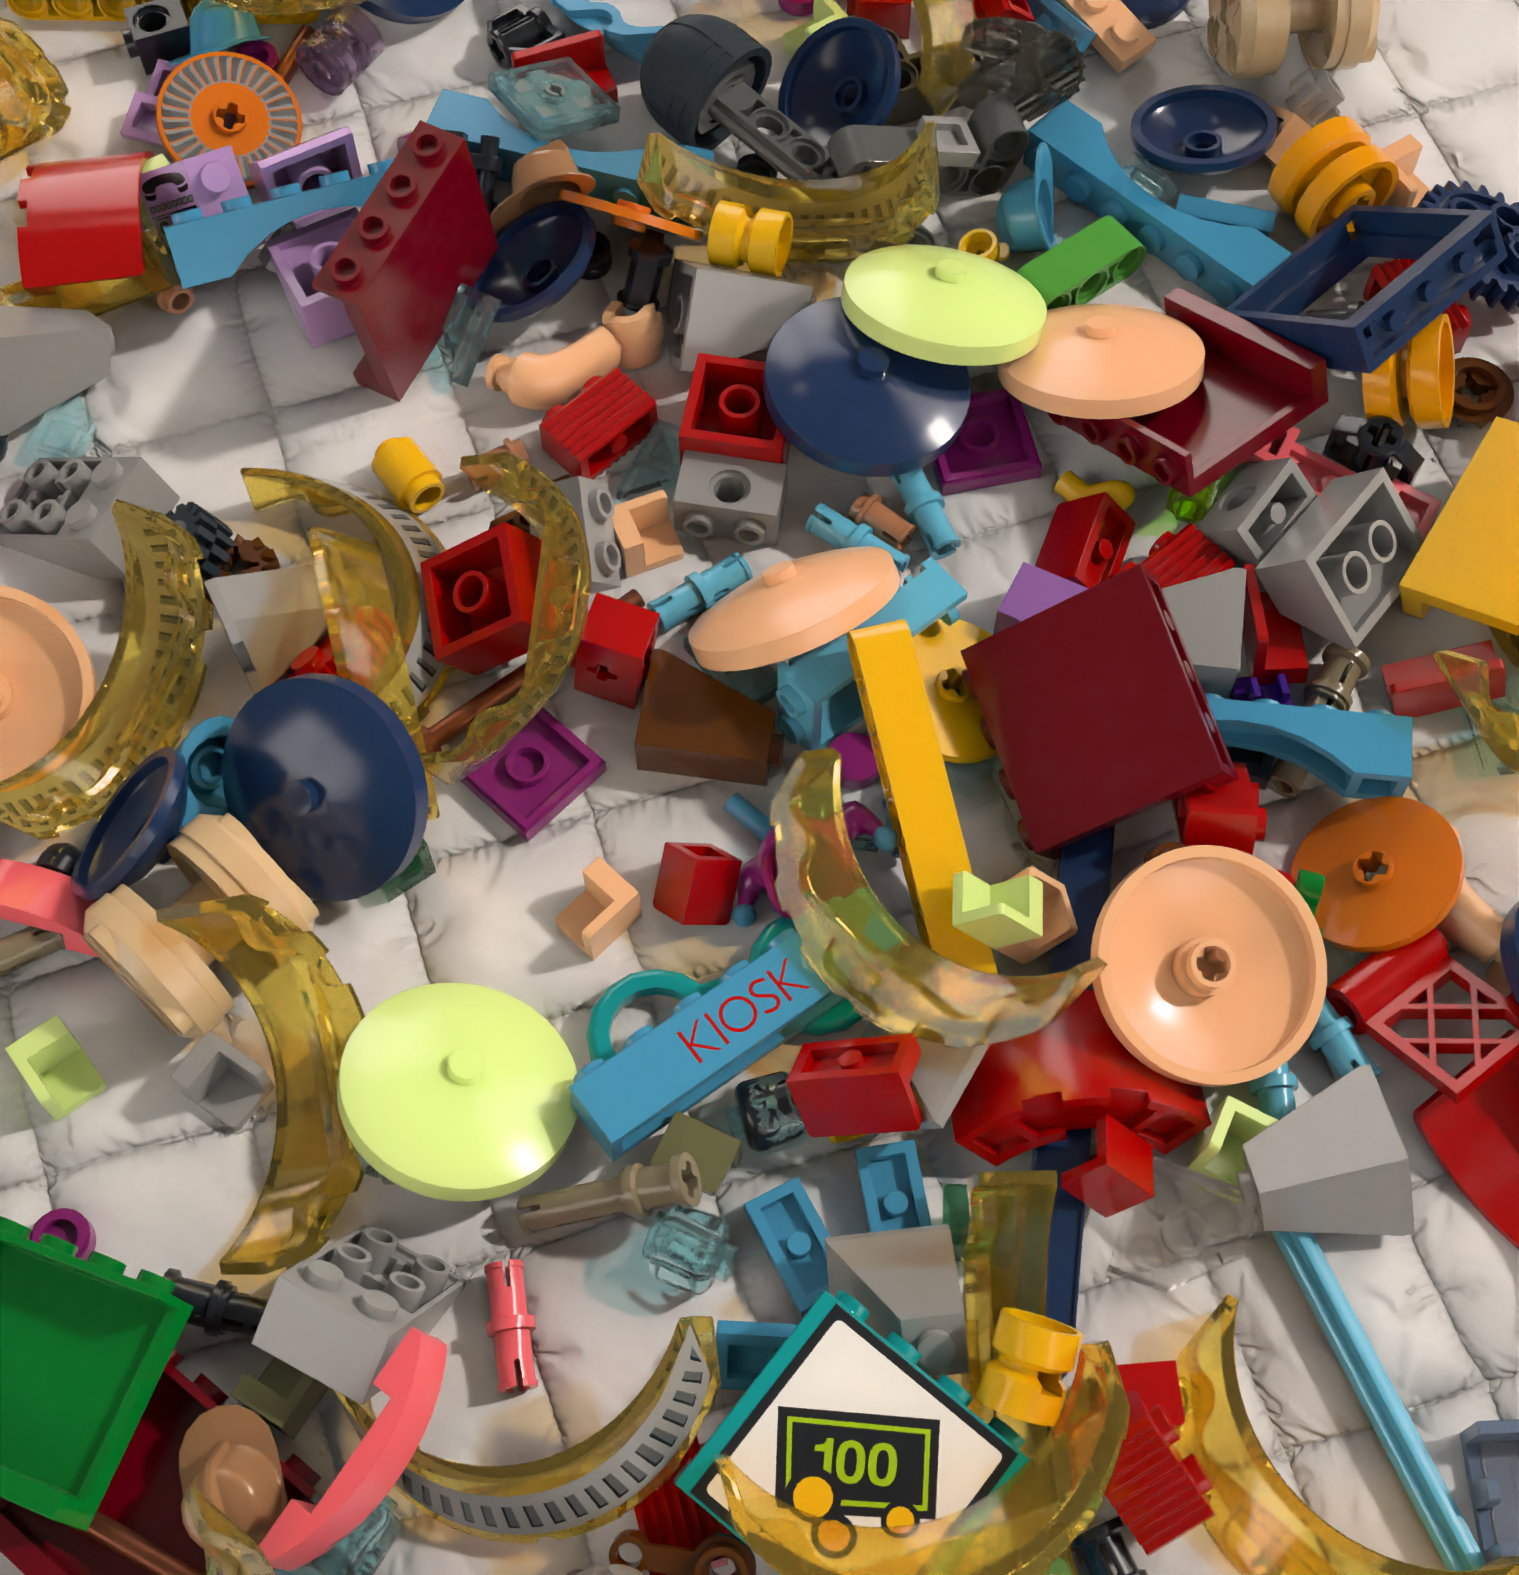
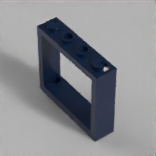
[1225,205,1508,374]

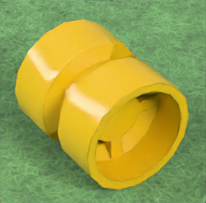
[707,200,793,277]
[976,1307,1084,1426]

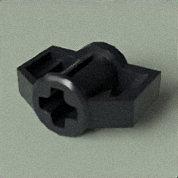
[487,3,566,71]
[616,228,673,312]
[1322,415,1425,486]

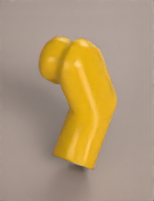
[1054,470,1135,511]

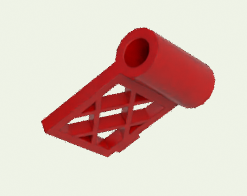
[1325,928,1519,1104]

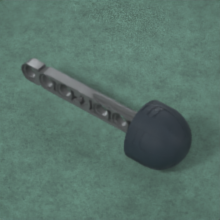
[640,14,950,250]

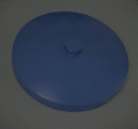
[763,297,971,477]
[222,673,429,901]

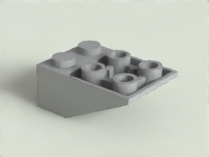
[0,457,180,580]
[251,1225,467,1405]

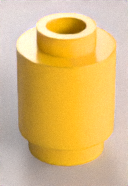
[371,437,445,514]

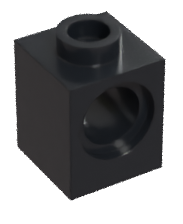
[121,0,190,75]

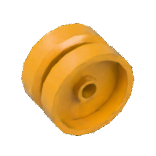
[1268,116,1399,240]
[1362,314,1455,431]

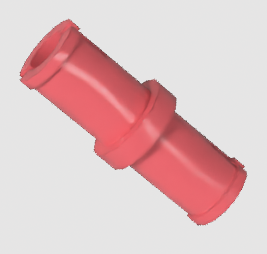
[484,1259,538,1394]

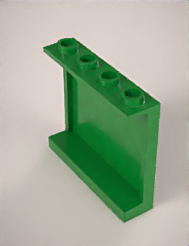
[0,1216,194,1532]

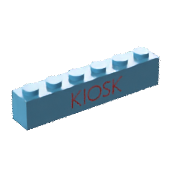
[569,890,902,1162]

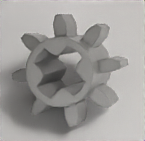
[1285,68,1345,126]

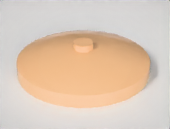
[997,304,1205,419]
[688,546,900,672]
[0,585,97,795]
[1090,845,1327,1087]

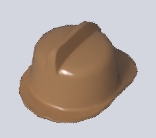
[489,140,596,233]
[179,1405,289,1563]

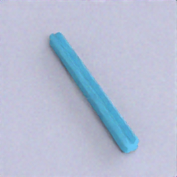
[1272,1231,1485,1575]

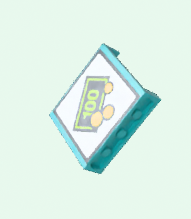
[673,1289,1033,1575]

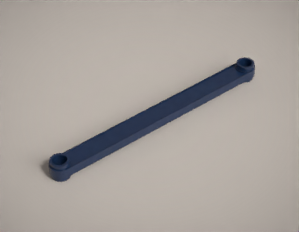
[1018,825,1115,1381]

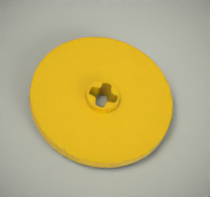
[912,618,998,764]

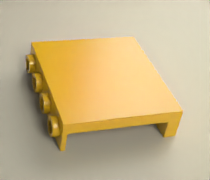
[1399,416,1519,636]

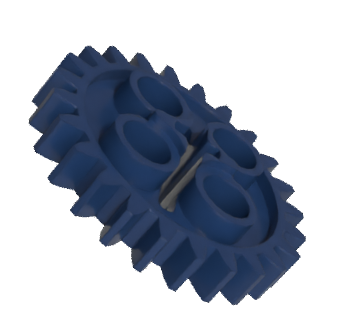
[1416,181,1519,312]

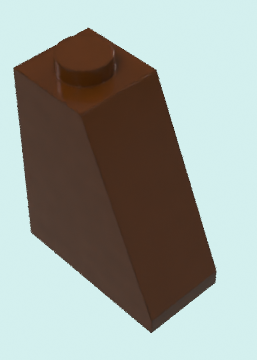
[634,649,784,786]

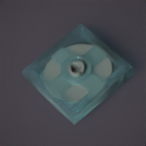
[487,56,621,141]

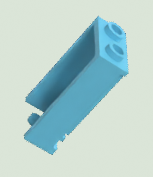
[776,557,968,756]

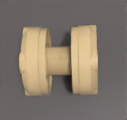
[1207,0,1380,81]
[82,813,319,1038]

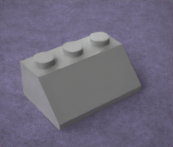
[1254,467,1424,650]

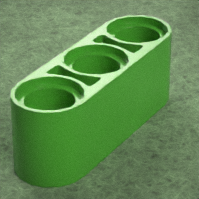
[1016,215,1146,310]

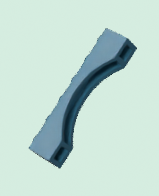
[426,89,715,227]
[1023,98,1292,308]
[164,158,395,289]
[1205,693,1413,799]

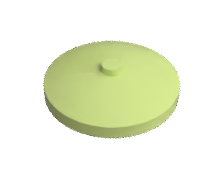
[841,245,1047,366]
[337,983,577,1202]

